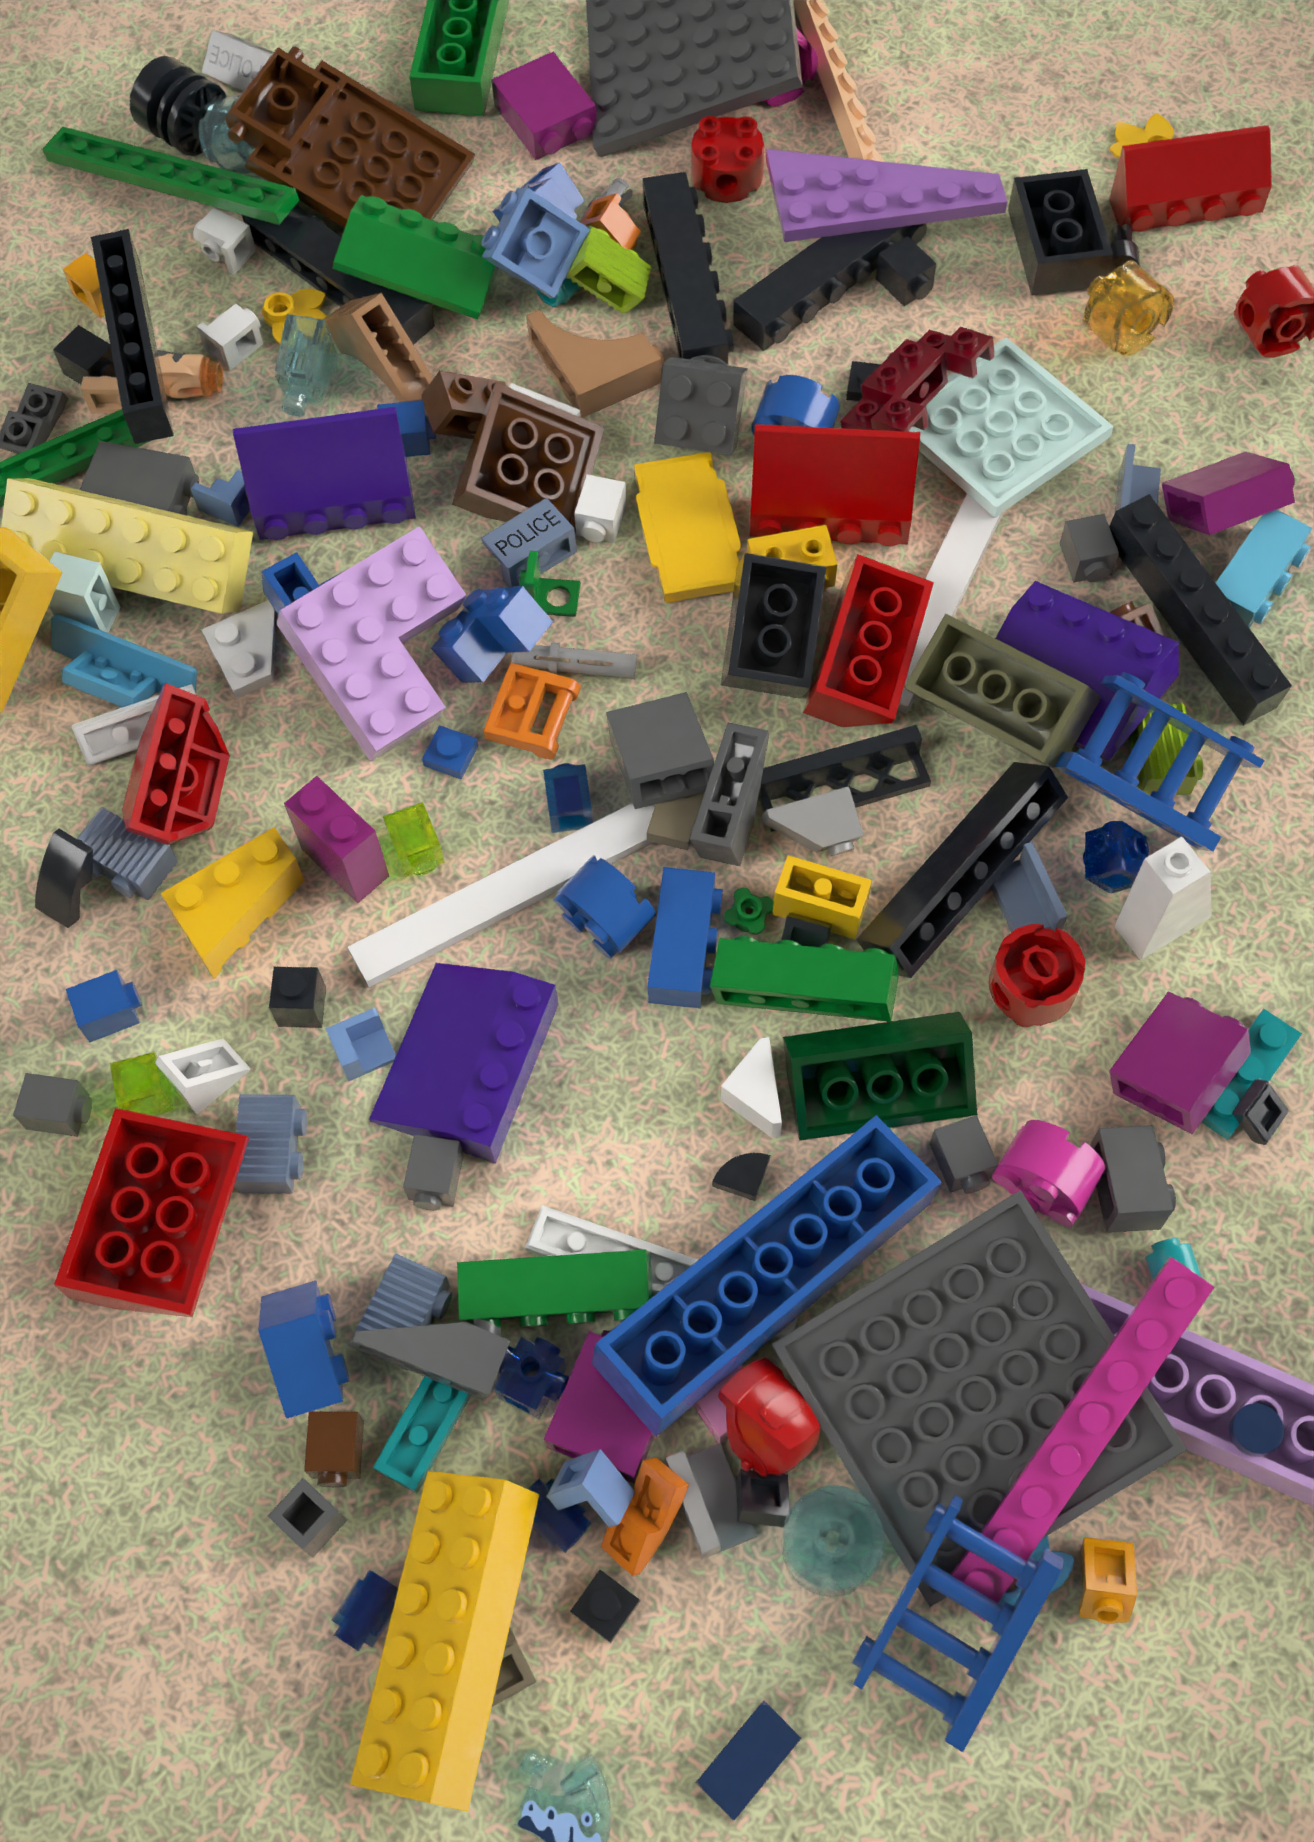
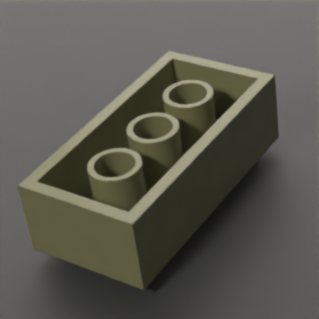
[904,613,1102,772]

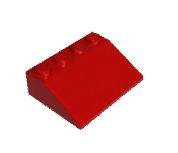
[749,424,920,546]
[54,1108,249,1317]

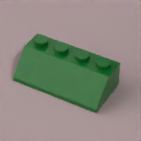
[332,195,499,320]

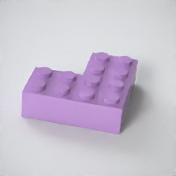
[276,526,467,762]

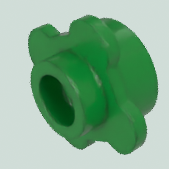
[724,888,774,935]

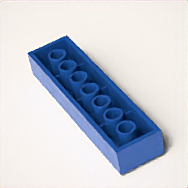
[592,1115,942,1437]

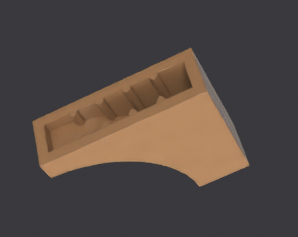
[321,293,434,402]
[526,309,664,418]

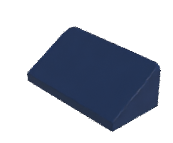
[695,1700,802,1821]

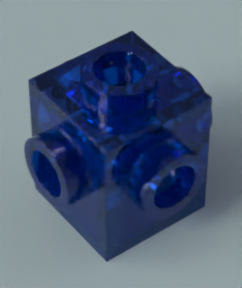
[1083,821,1149,893]
[493,1337,569,1420]

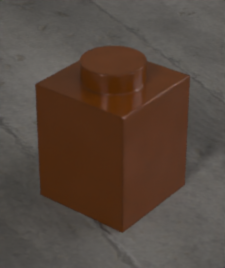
[304,1411,364,1488]

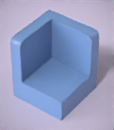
[191,470,250,527]
[326,1008,396,1082]
[547,1449,635,1527]

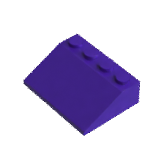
[233,407,416,540]
[995,581,1179,762]
[369,963,559,1164]

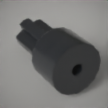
[1108,224,1140,283]

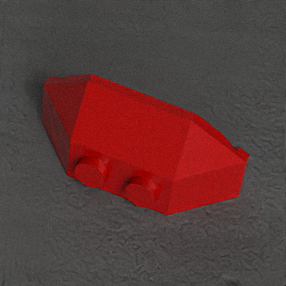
[122,683,230,845]

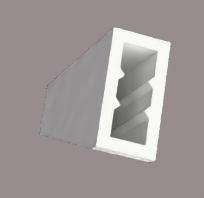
[1114,837,1212,960]

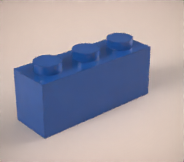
[647,867,723,1009]

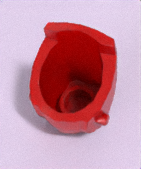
[718,1357,821,1477]

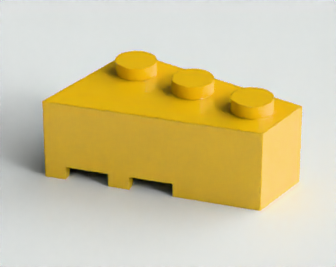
[160,827,305,979]

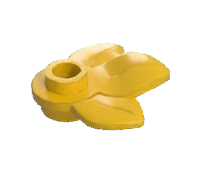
[1109,113,1174,159]
[262,289,328,350]

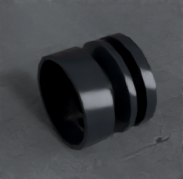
[130,55,228,156]

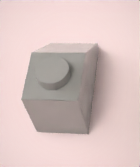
[761,786,864,856]

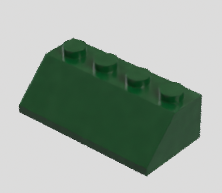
[783,1012,978,1141]

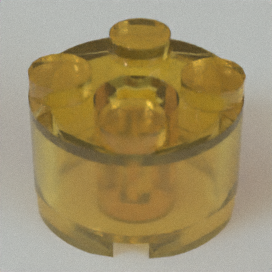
[1083,261,1174,356]

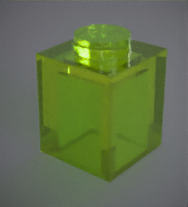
[383,802,445,877]
[109,1052,174,1116]

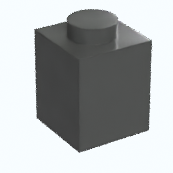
[1059,514,1119,583]
[13,1073,92,1137]
[929,1115,998,1194]
[403,1135,464,1211]
[268,1478,347,1558]

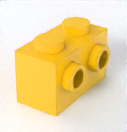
[747,525,838,591]
[773,855,872,940]

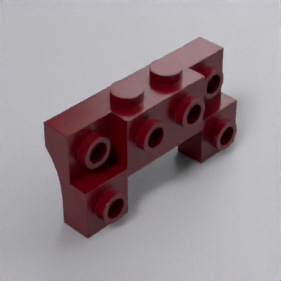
[840,327,995,432]

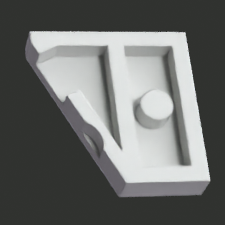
[202,600,278,698]

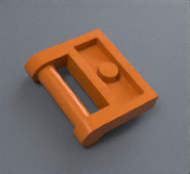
[483,662,581,760]

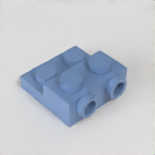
[481,187,590,298]

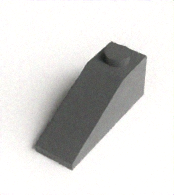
[690,722,769,866]
[348,1319,510,1400]

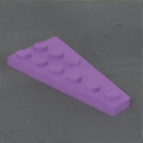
[766,149,1007,242]

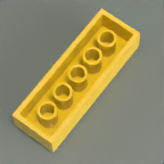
[350,1471,539,1812]

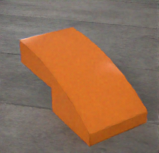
[601,1457,689,1576]

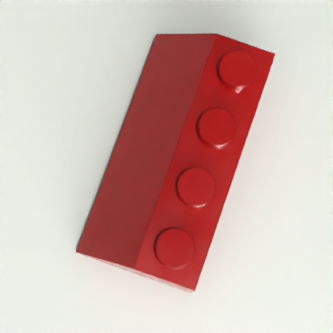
[1109,125,1272,232]
[803,554,934,727]

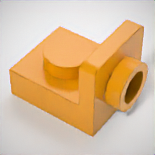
[1079,1537,1137,1624]

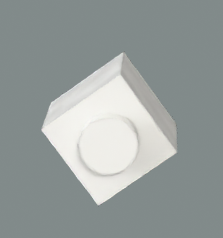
[574,475,626,543]

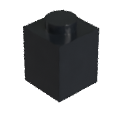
[876,236,936,306]
[53,325,116,385]
[269,966,326,1028]

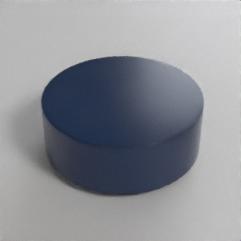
[1229,1403,1284,1457]

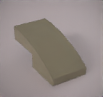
[647,792,705,850]

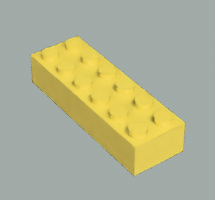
[1,479,253,614]

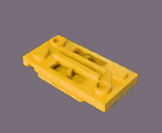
[634,452,741,603]

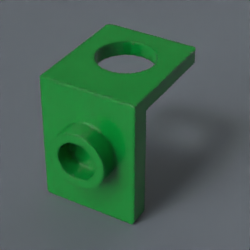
[519,551,581,617]

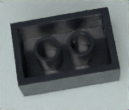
[1008,169,1113,295]
[721,553,826,699]

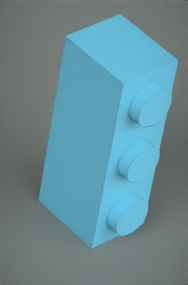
[1216,510,1312,628]

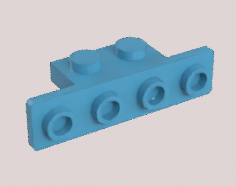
[51,613,197,708]

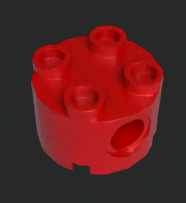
[691,116,764,203]
[1234,265,1314,358]
[989,923,1085,1027]

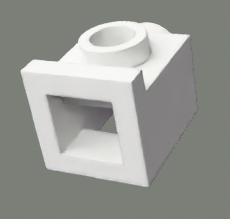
[193,208,256,275]
[197,304,263,370]

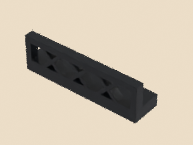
[758,725,931,832]

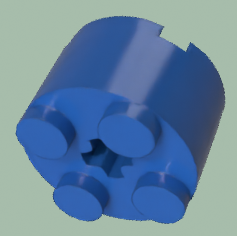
[751,375,840,436]
[553,855,656,959]

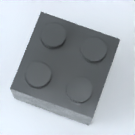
[654,357,748,455]

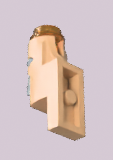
[81,350,223,413]

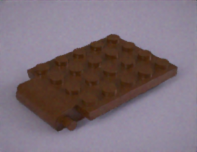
[225,47,475,228]

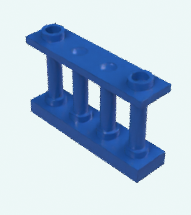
[1054,672,1265,852]
[852,1495,1063,1752]

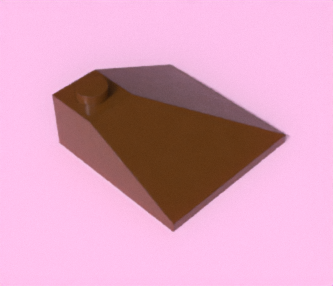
[452,383,605,533]

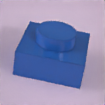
[422,725,478,779]

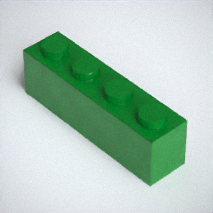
[710,936,899,1022]
[457,1249,653,1328]

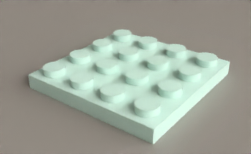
[909,337,1113,518]

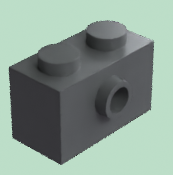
[1089,1125,1176,1233]

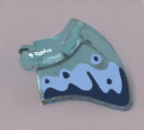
[514,1749,611,1842]

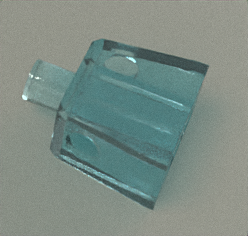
[275,314,339,417]

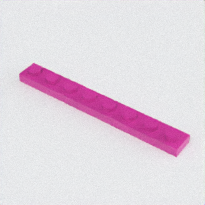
[951,1257,1215,1622]

